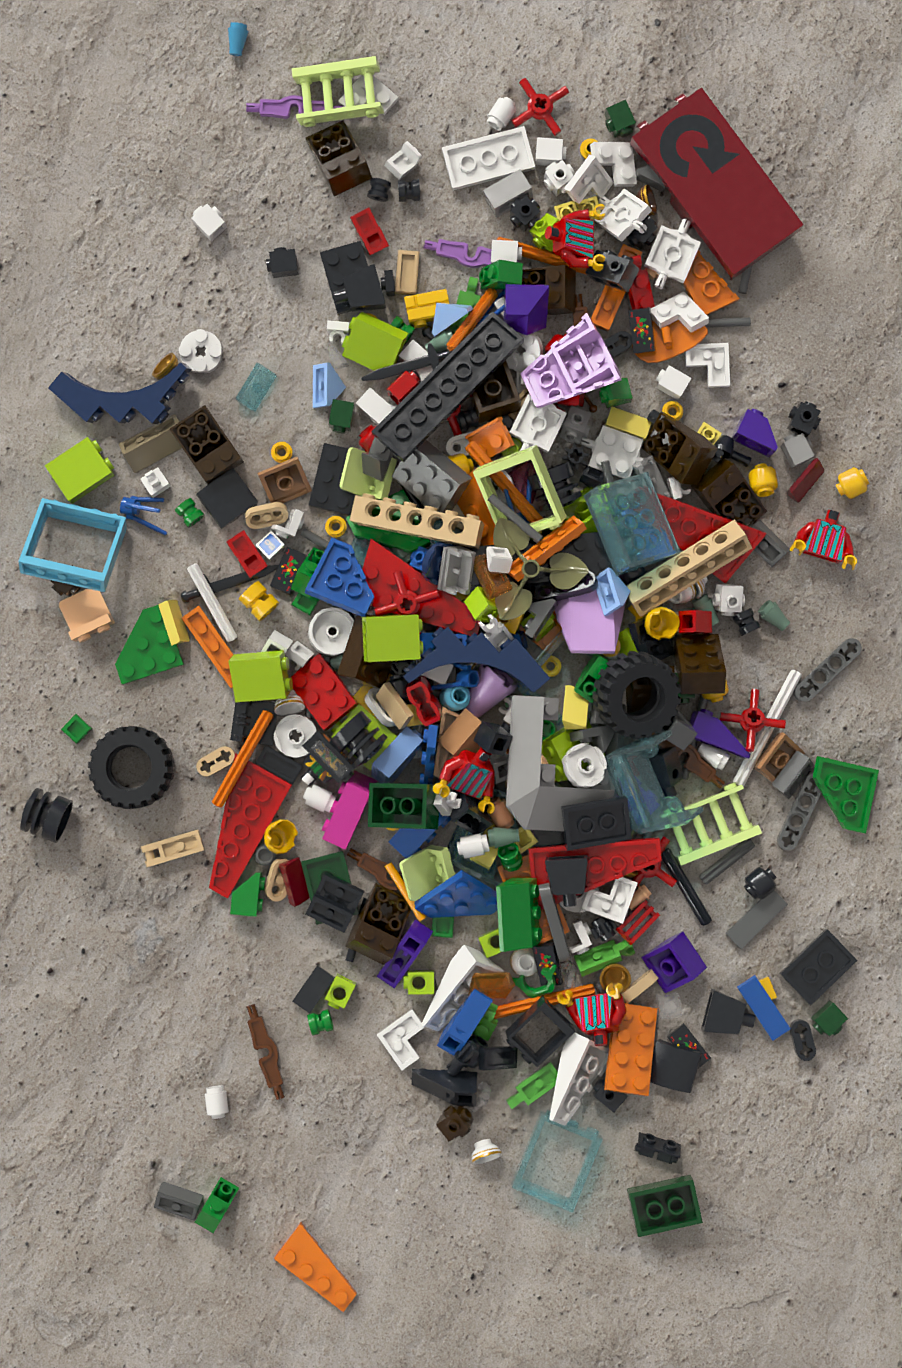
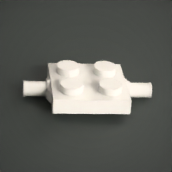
[594,189,652,242]
[644,219,701,289]
[509,394,567,453]
[580,425,644,480]

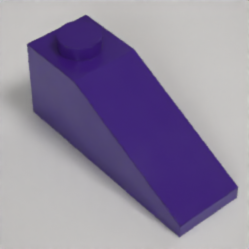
[689,708,751,758]
[376,919,433,989]

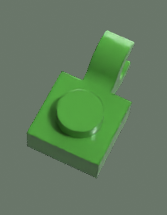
[472,1003,498,1041]

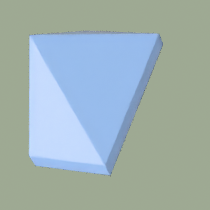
[432,303,473,337]
[313,363,346,408]
[595,567,631,616]

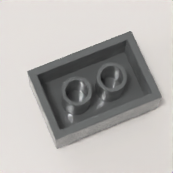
[392,440,472,513]

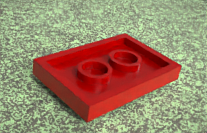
[290,653,359,731]

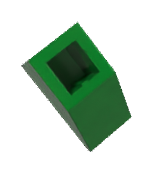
[479,260,523,290]
[598,378,633,408]
[291,547,324,598]
[574,654,609,703]
[230,872,265,917]
[194,1177,239,1233]

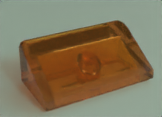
[473,554,513,600]
[468,972,515,999]

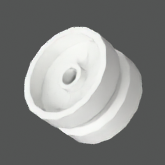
[308,607,354,656]

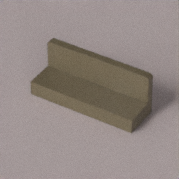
[119,414,182,473]

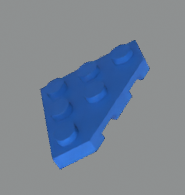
[305,538,374,617]
[419,725,438,785]
[414,870,497,918]

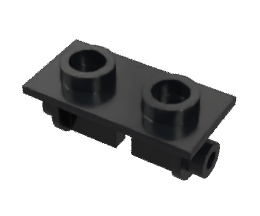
[634,1132,681,1164]

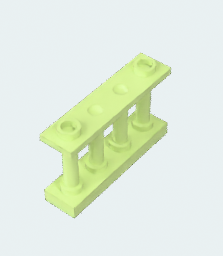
[292,56,384,127]
[660,782,762,866]

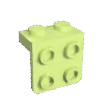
[340,447,397,501]
[400,845,456,901]

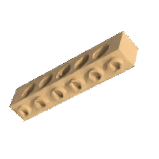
[350,493,485,549]
[627,520,752,617]

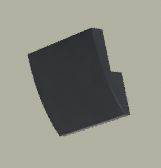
[196,468,258,529]
[628,616,674,660]
[305,872,364,933]
[650,1039,703,1093]

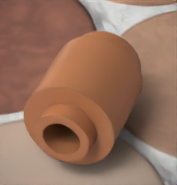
[486,797,515,828]

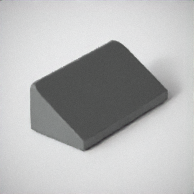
[752,520,790,567]
[772,751,814,799]
[154,1182,203,1221]

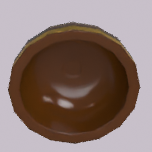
[636,184,657,216]

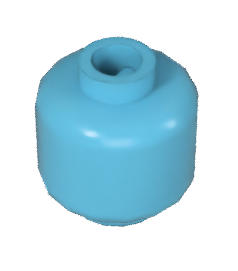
[439,687,471,712]

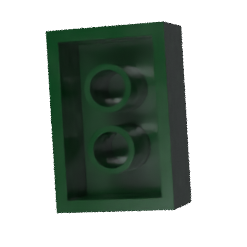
[368,783,439,830]
[627,1175,703,1237]

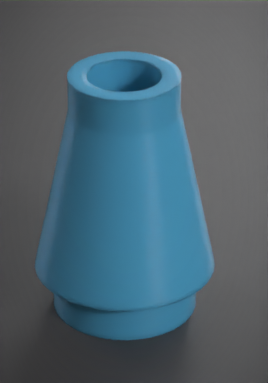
[228,22,249,56]

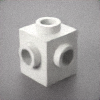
[543,160,575,196]
[712,584,745,616]

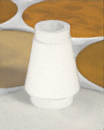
[698,743,731,770]

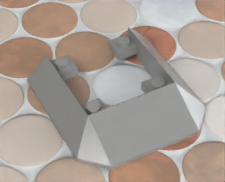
[506,696,626,831]

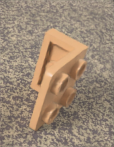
[59,589,115,643]

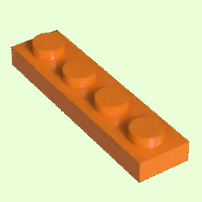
[591,244,643,332]
[508,515,587,582]
[182,606,234,689]

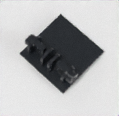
[230,701,277,746]

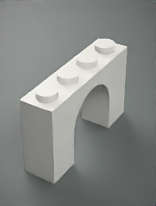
[356,340,440,425]

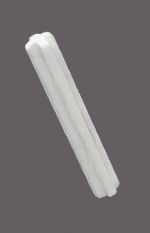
[187,563,237,642]

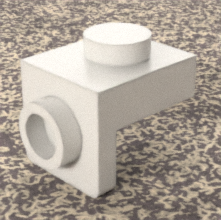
[384,141,422,180]
[271,509,304,539]
[570,919,592,955]

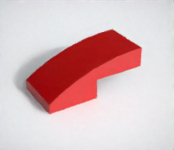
[350,207,389,255]
[226,530,268,577]

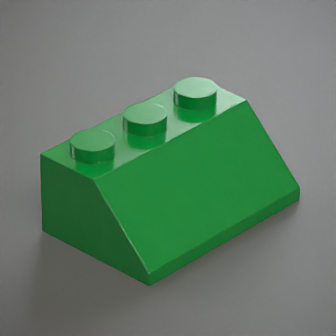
[496,877,542,952]

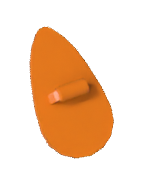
[632,320,708,363]

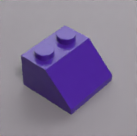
[732,409,778,458]
[641,931,707,993]

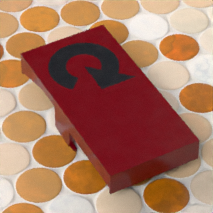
[630,87,804,280]

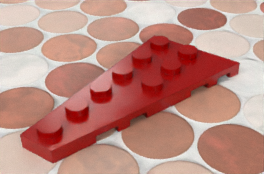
[625,486,767,584]
[362,539,481,636]
[209,753,292,899]
[528,838,662,911]

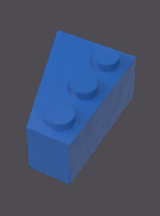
[388,812,451,859]

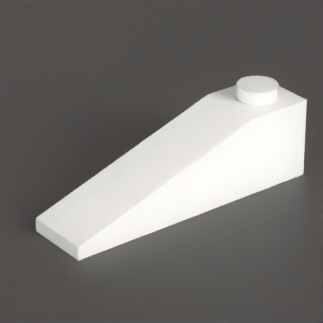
[422,945,504,1031]
[550,1033,609,1126]

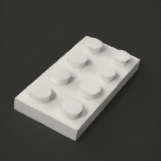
[442,126,535,191]

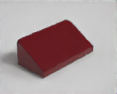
[786,458,824,503]
[279,857,310,907]

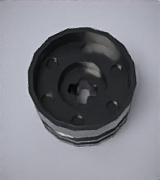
[527,461,583,512]
[329,710,388,769]
[20,788,73,843]

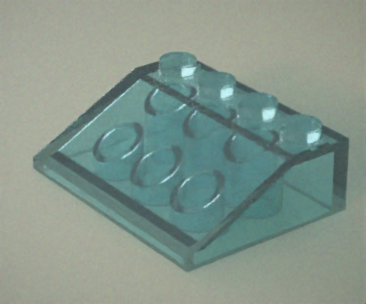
[583,472,680,576]

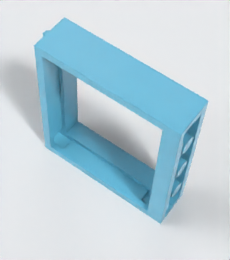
[18,498,127,592]

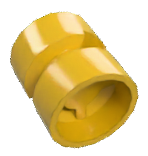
[239,580,279,622]

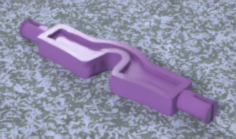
[246,95,343,119]
[423,239,519,268]

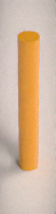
[384,862,426,922]

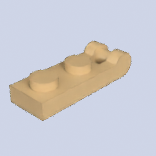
[141,829,205,867]

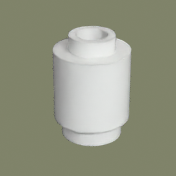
[487,97,516,131]
[303,784,337,813]
[457,833,490,859]
[205,1085,229,1119]

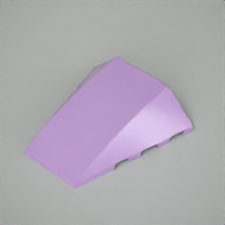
[521,313,622,408]
[544,579,626,654]

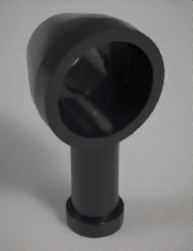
[714,435,752,467]

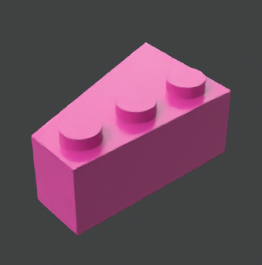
[322,770,378,850]

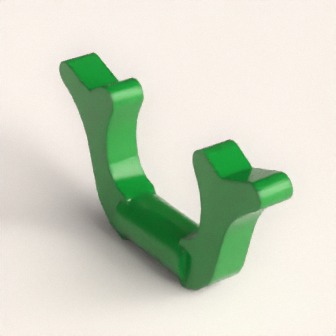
[509,965,557,998]

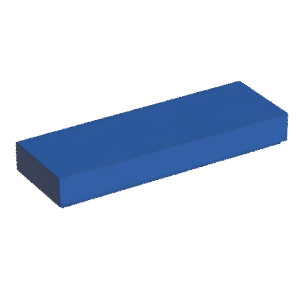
[737,975,791,1041]

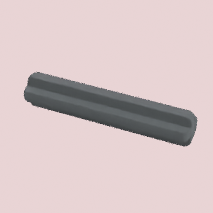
[699,838,755,885]

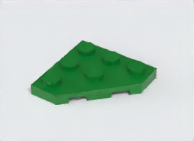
[346,489,431,554]
[115,605,184,685]
[812,756,879,834]

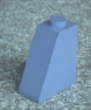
[371,726,423,783]

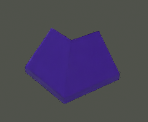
[503,284,549,335]

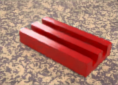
[615,899,660,945]

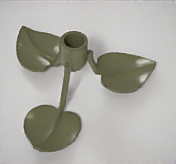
[493,518,589,620]

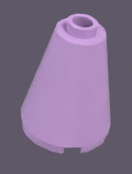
[461,664,518,718]

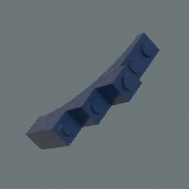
[48,362,192,424]
[403,627,550,693]

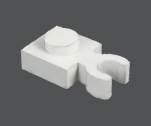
[479,614,514,652]

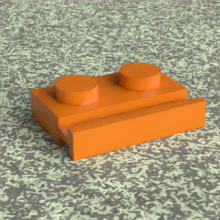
[465,417,515,459]

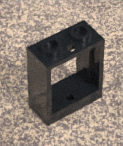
[505,996,575,1067]

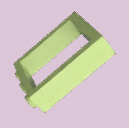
[473,445,567,534]

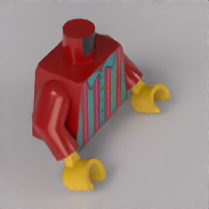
[545,204,606,271]
[790,510,857,570]
[433,747,495,814]
[557,983,627,1046]

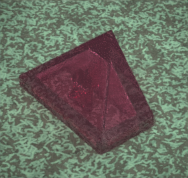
[508,460,537,504]

